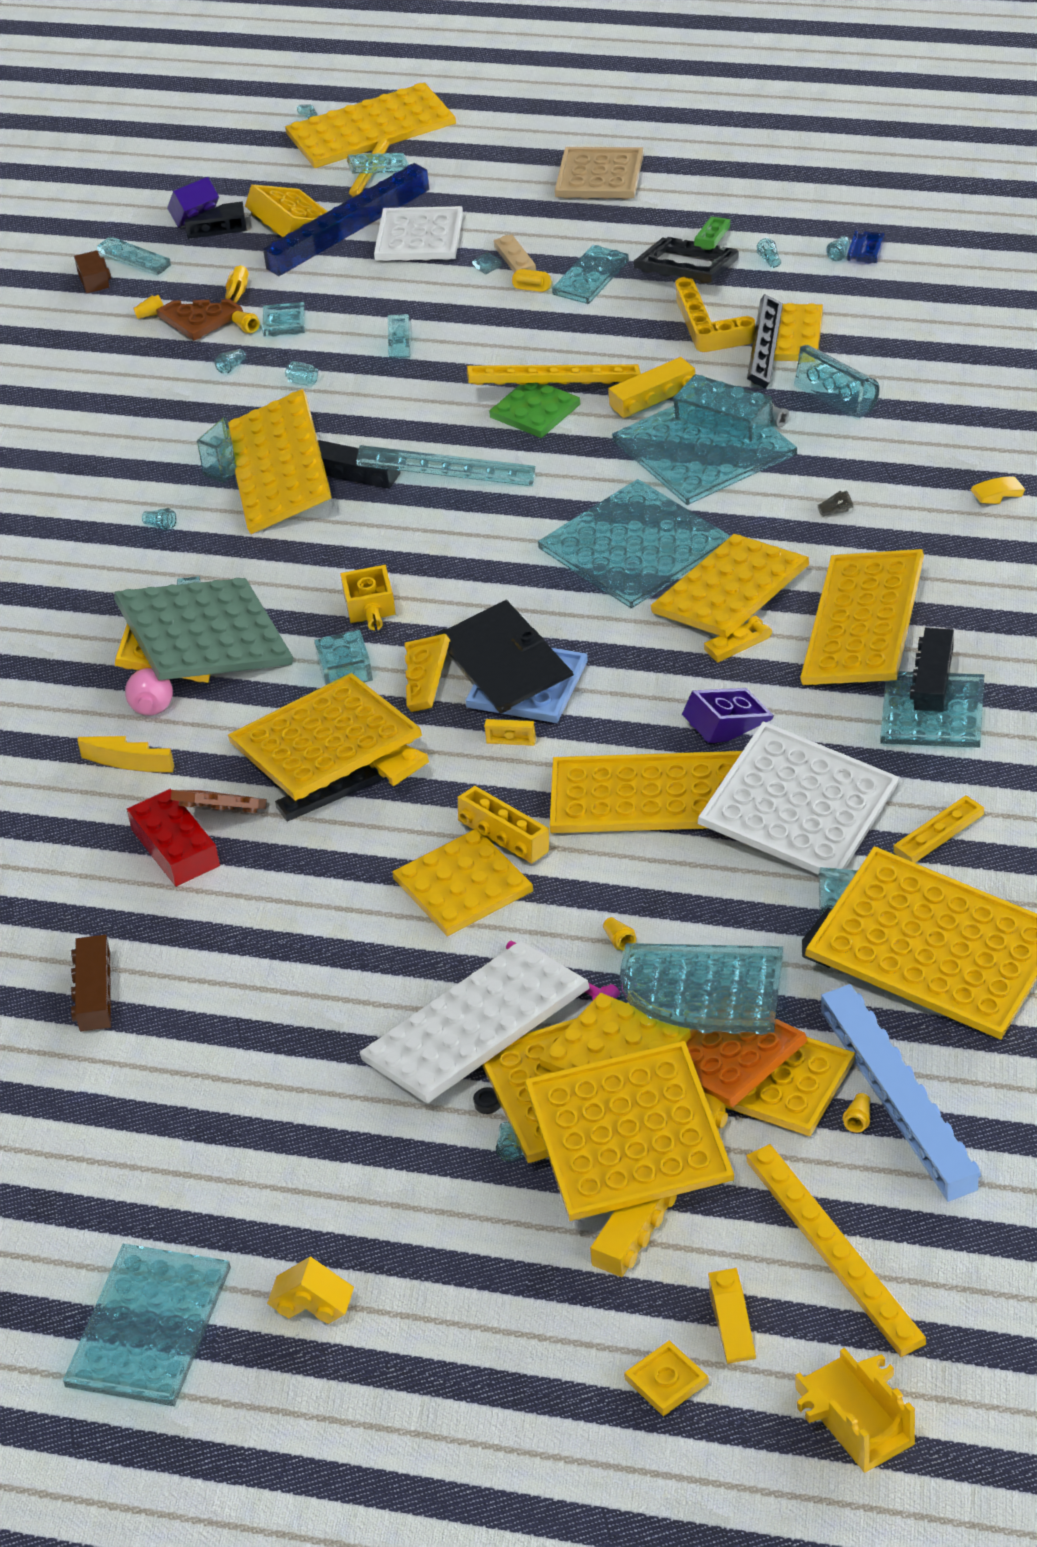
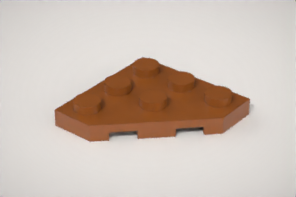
[156,299,243,341]
[171,790,267,813]

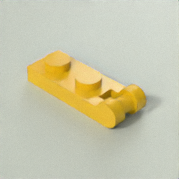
[704,616,772,663]

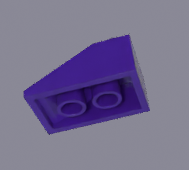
[682,688,774,743]

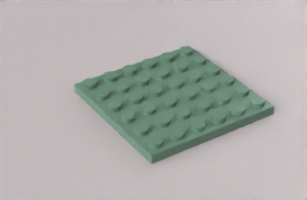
[114,578,293,680]

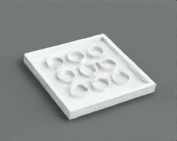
[374,206,463,261]

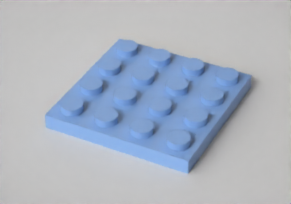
[466,648,588,723]

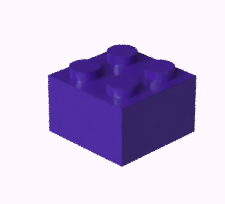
[167,177,219,228]

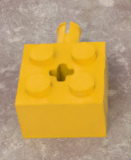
[340,565,396,631]

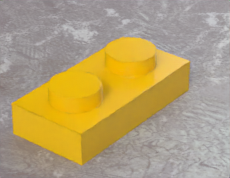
[484,719,536,746]

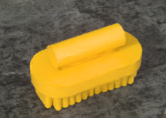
[512,269,552,292]

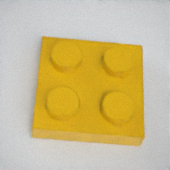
[624,1340,709,1416]

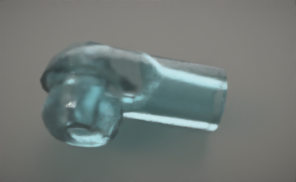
[297,104,318,119]

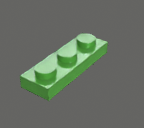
[694,217,731,250]

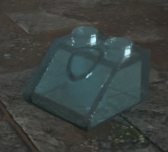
[197,417,237,483]

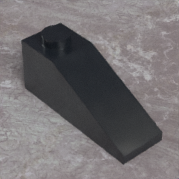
[184,201,247,239]

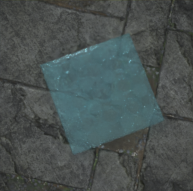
[880,671,985,748]

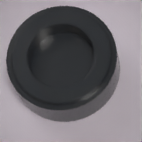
[473,1087,501,1114]

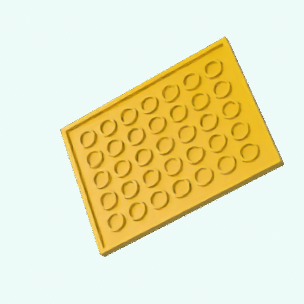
[805,846,1037,1040]

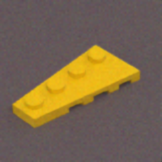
[405,634,450,712]
[369,745,429,787]

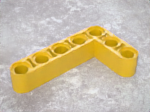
[675,277,755,352]

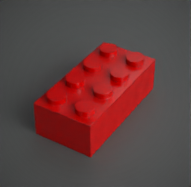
[127,788,220,887]

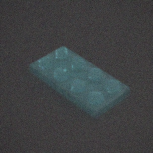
[552,245,629,304]

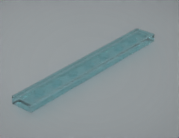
[356,445,536,486]

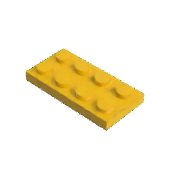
[774,303,823,362]

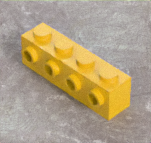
[608,357,696,418]
[458,786,549,864]

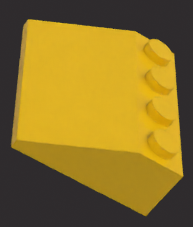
[245,184,341,243]

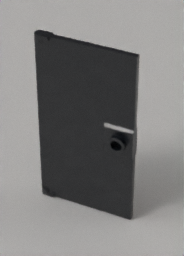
[434,599,574,713]

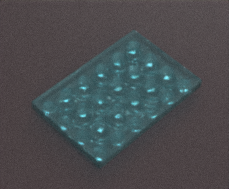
[63,1243,231,1407]

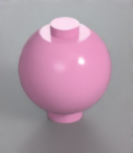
[125,668,173,716]

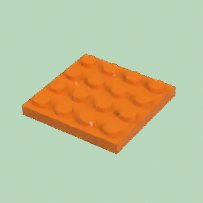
[686,996,808,1108]

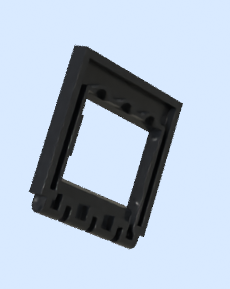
[634,237,739,284]

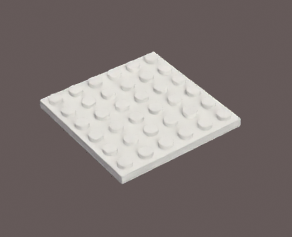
[698,721,899,882]

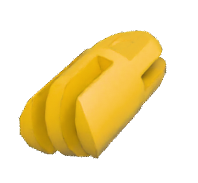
[225,265,249,303]

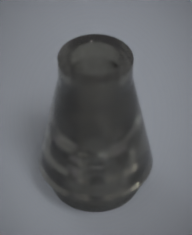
[817,491,853,517]

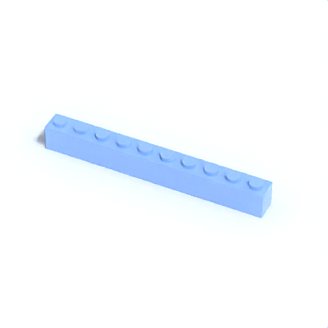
[821,984,981,1202]

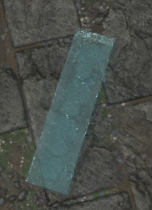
[97,236,171,275]

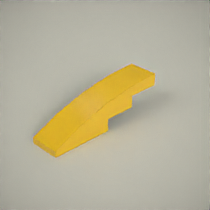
[77,736,174,773]

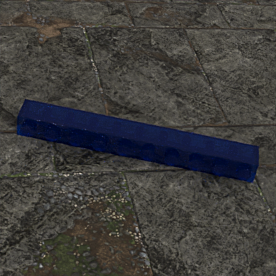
[263,163,430,276]

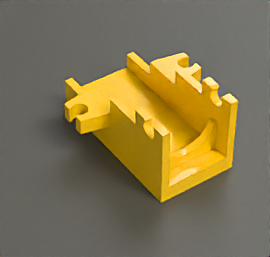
[795,1347,915,1473]

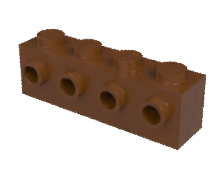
[71,934,111,1032]

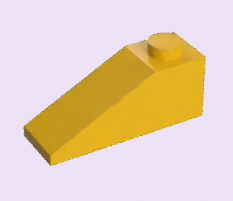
[708,1268,756,1364]

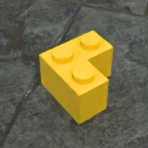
[267,1256,354,1324]

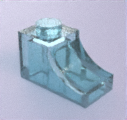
[388,314,412,359]

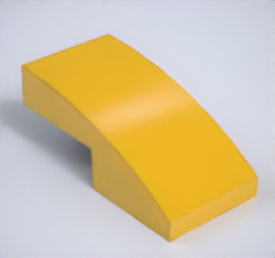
[971,477,1025,504]

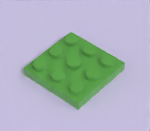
[489,383,581,438]

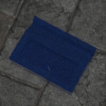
[847,231,885,264]

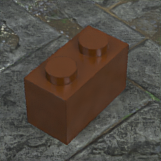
[74,250,111,294]

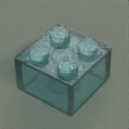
[314,630,373,685]

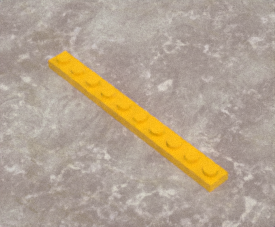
[746,1144,926,1357]

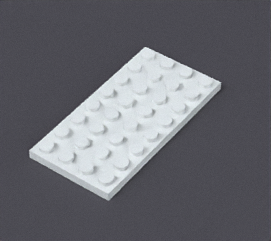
[360,941,589,1104]

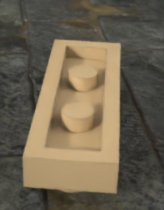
[494,234,536,273]

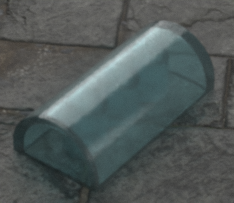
[794,345,880,420]

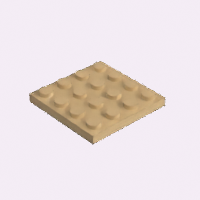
[555,147,644,199]

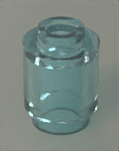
[285,361,318,386]

